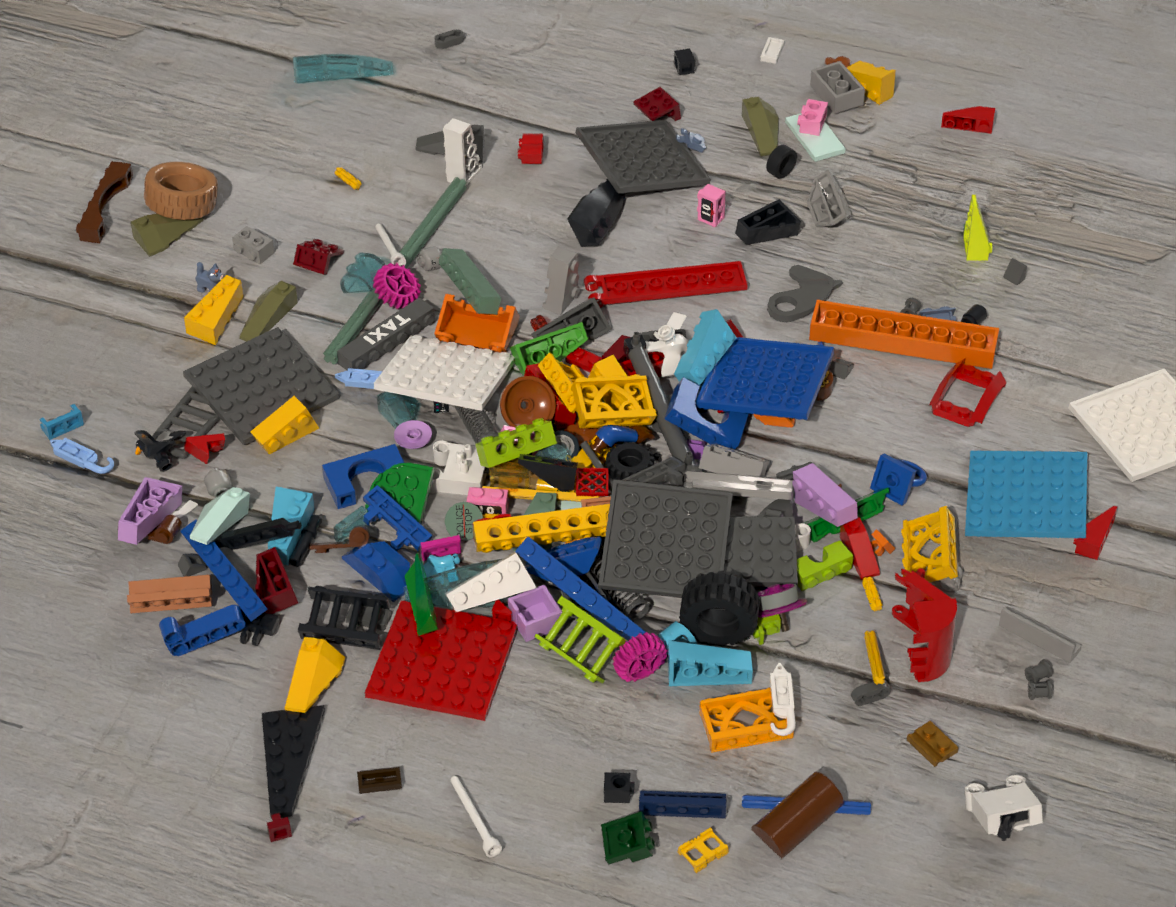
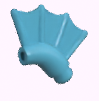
[424,554,460,586]

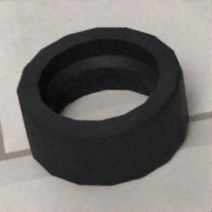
[766,144,797,179]

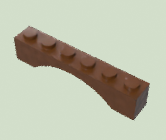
[76,161,133,243]

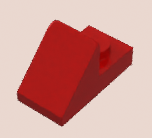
[184,433,225,464]

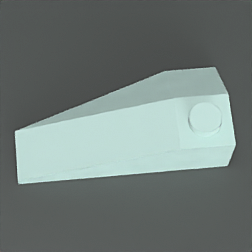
[190,487,250,545]

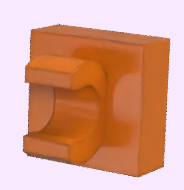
[870,529,895,557]

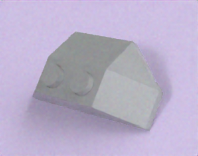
[807,170,852,227]

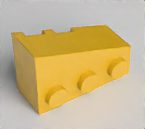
[250,396,319,455]

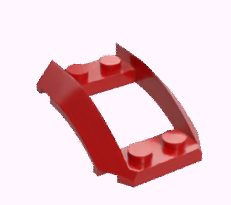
[930,359,1006,427]

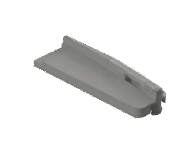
[683,471,793,501]

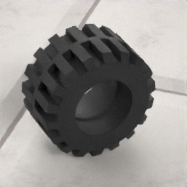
[606,442,654,480]

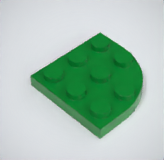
[364,463,435,524]

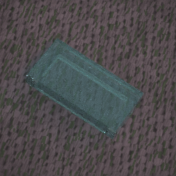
[333,506,367,542]

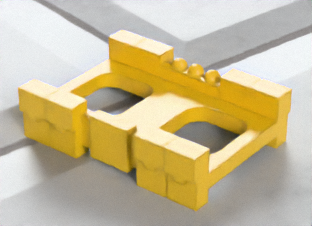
[678,827,729,873]

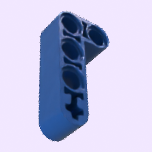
[159,605,245,656]

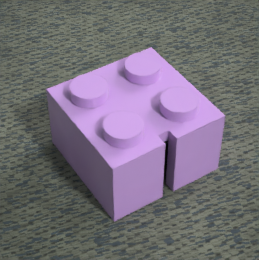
[508,585,563,642]

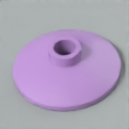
[394,420,432,449]

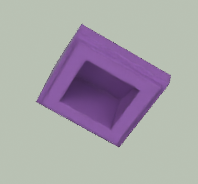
[687,439,707,460]

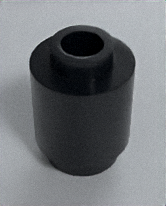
[961,304,987,325]

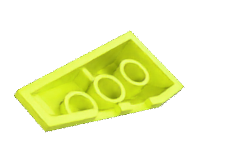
[963,195,992,261]

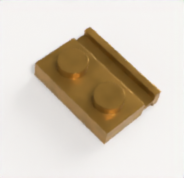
[907,721,959,767]

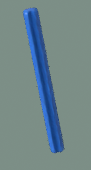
[742,795,871,815]

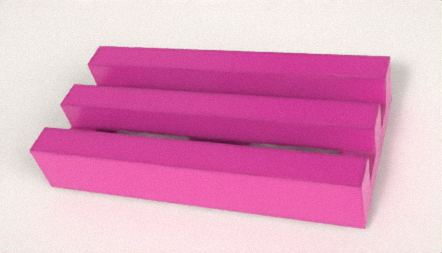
[420,535,461,561]

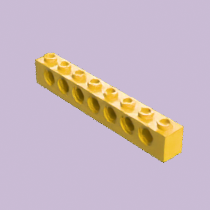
[473,504,610,553]

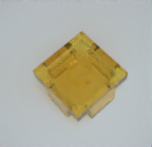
[489,459,531,492]

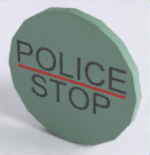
[444,502,483,541]

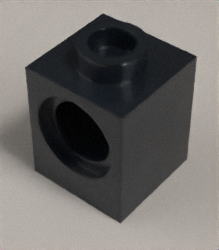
[674,48,695,75]
[604,772,635,803]

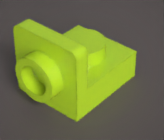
[753,614,781,645]

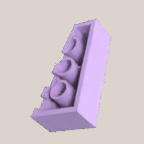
[792,463,858,527]
[118,477,182,545]

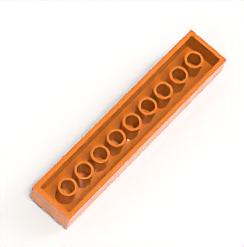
[809,300,999,369]

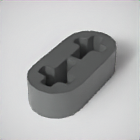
[434,29,464,49]
[851,681,891,706]

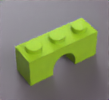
[797,540,853,591]

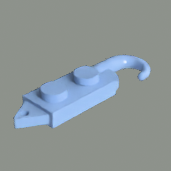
[335,368,383,389]
[50,438,114,474]

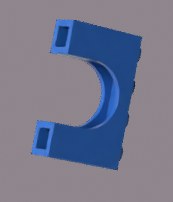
[664,377,749,450]
[322,444,404,509]

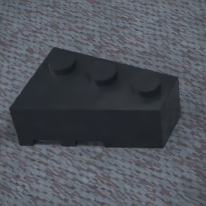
[735,199,801,245]

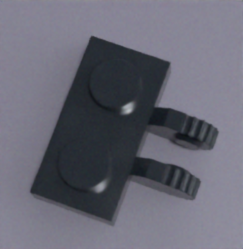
[240,609,279,646]

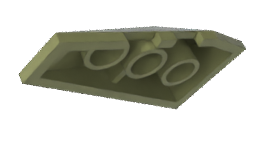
[742,97,779,156]

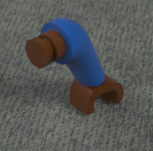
[590,425,655,455]

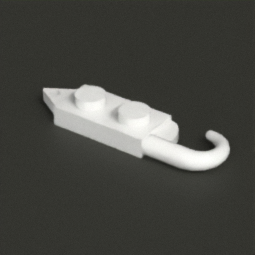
[770,663,796,736]

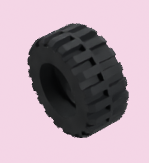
[679,572,760,646]

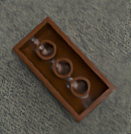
[751,772,844,859]

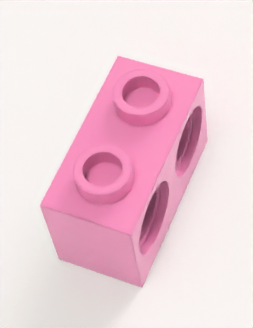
[797,99,828,136]

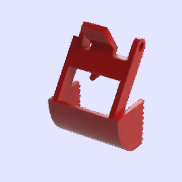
[892,568,957,682]

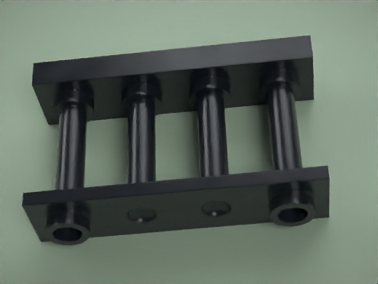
[298,586,390,650]

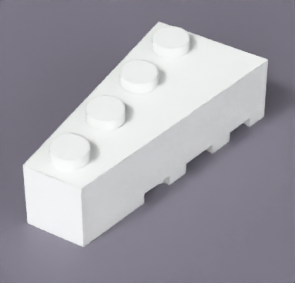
[443,118,482,186]
[445,552,537,612]

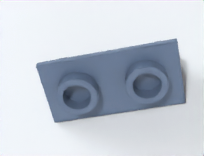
[918,306,956,321]

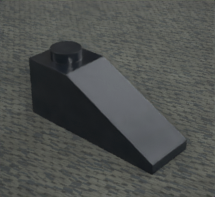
[518,454,578,492]

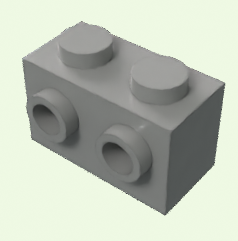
[232,226,274,264]

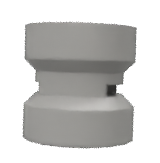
[940,566,963,592]

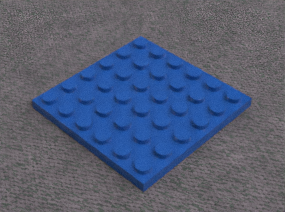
[695,337,834,420]

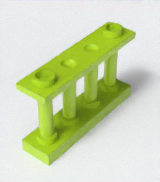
[534,596,628,684]

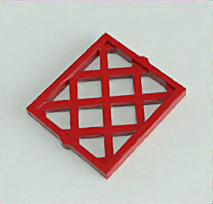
[576,467,608,497]

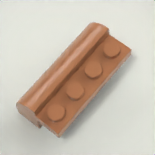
[127,575,212,614]

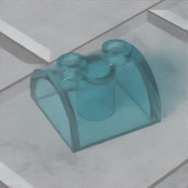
[340,252,386,293]

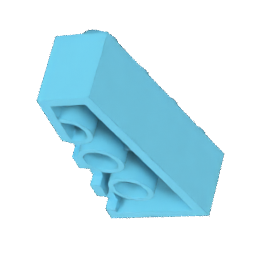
[674,309,737,386]
[268,486,315,566]
[668,641,753,686]

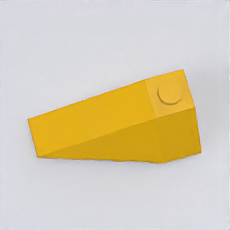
[285,637,345,713]

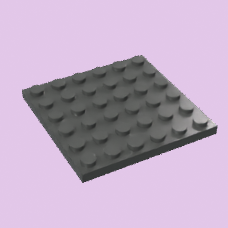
[575,120,711,194]
[183,327,339,445]
[598,480,733,598]

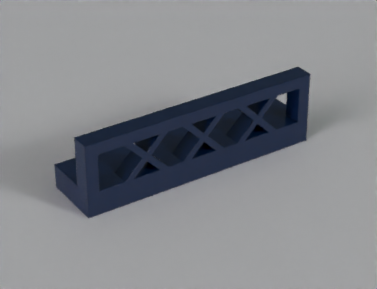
[639,790,726,819]

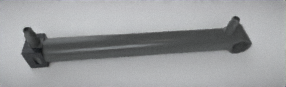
[623,332,702,486]

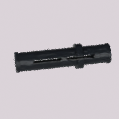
[289,515,322,567]

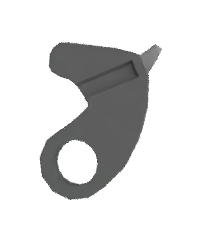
[767,265,843,323]

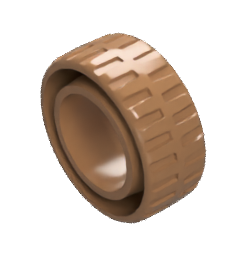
[144,162,218,220]

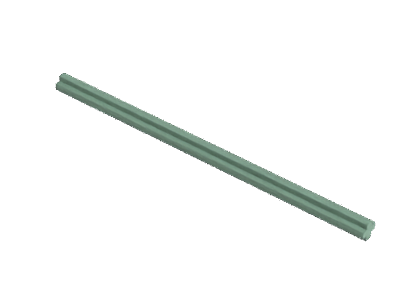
[323,177,467,364]

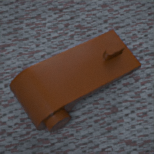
[145,515,182,544]
[310,525,370,553]

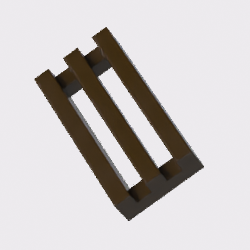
[357,767,402,794]

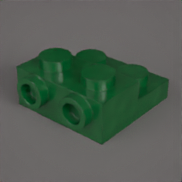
[601,812,656,865]

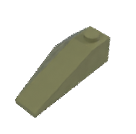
[130,214,203,257]
[239,281,298,342]

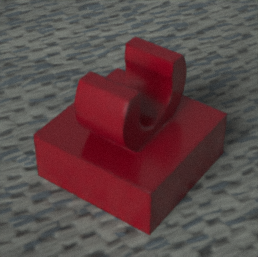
[267,813,292,842]

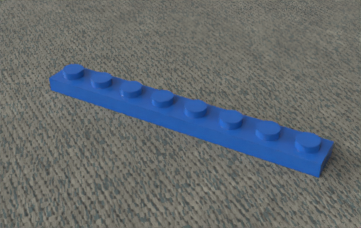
[180,519,267,621]
[515,537,646,641]

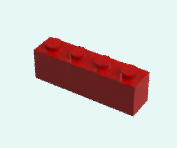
[524,363,577,430]

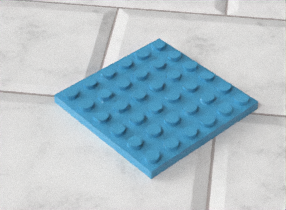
[965,450,1087,538]

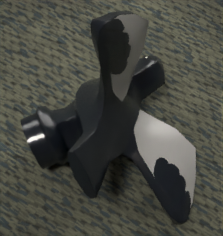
[134,430,186,472]

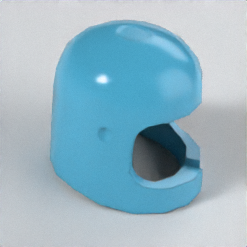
[658,621,697,657]

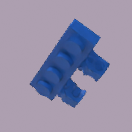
[363,485,432,551]

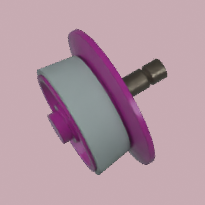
[758,584,807,632]

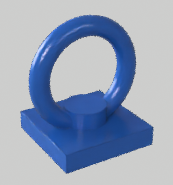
[870,453,927,506]

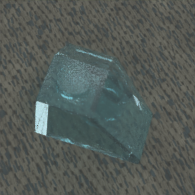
[377,392,420,429]

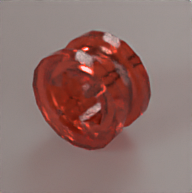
[530,315,547,331]

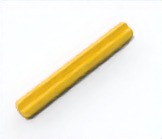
[864,630,885,684]

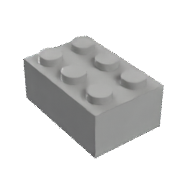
[810,61,865,114]

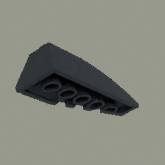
[567,178,626,247]

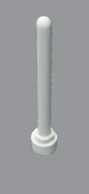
[375,223,406,267]
[450,776,502,857]

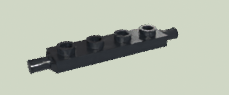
[215,518,302,550]

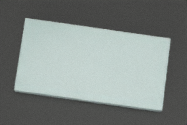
[785,114,846,162]

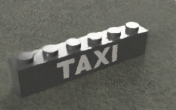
[337,298,435,370]

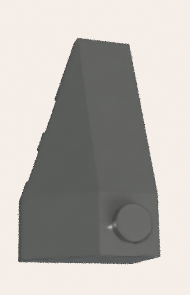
[416,124,485,163]

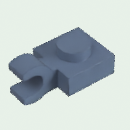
[676,128,705,153]

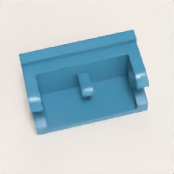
[39,404,84,440]

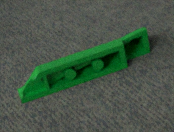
[804,488,889,542]
[404,553,438,636]

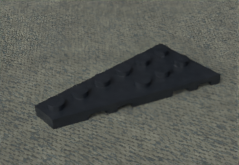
[262,705,325,818]

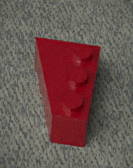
[255,547,298,614]

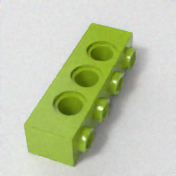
[475,418,557,468]

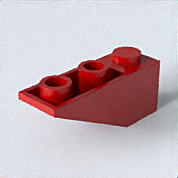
[941,106,995,134]

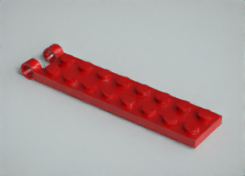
[584,261,748,308]

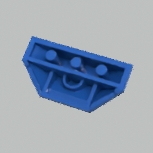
[525,537,601,582]
[342,541,410,602]

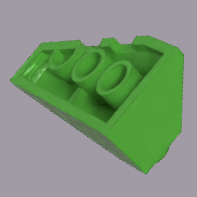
[510,322,588,376]

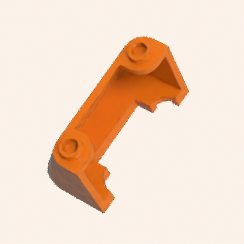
[434,294,520,353]

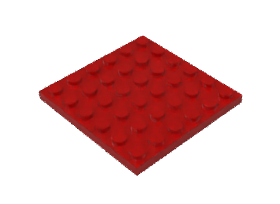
[365,600,518,721]

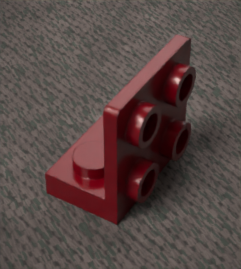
[633,87,681,122]
[293,239,344,275]

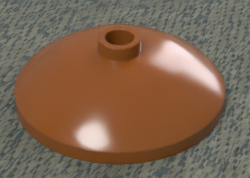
[500,376,556,427]

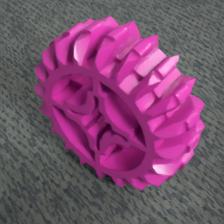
[373,263,421,310]
[613,632,667,682]

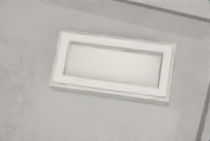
[760,37,784,64]

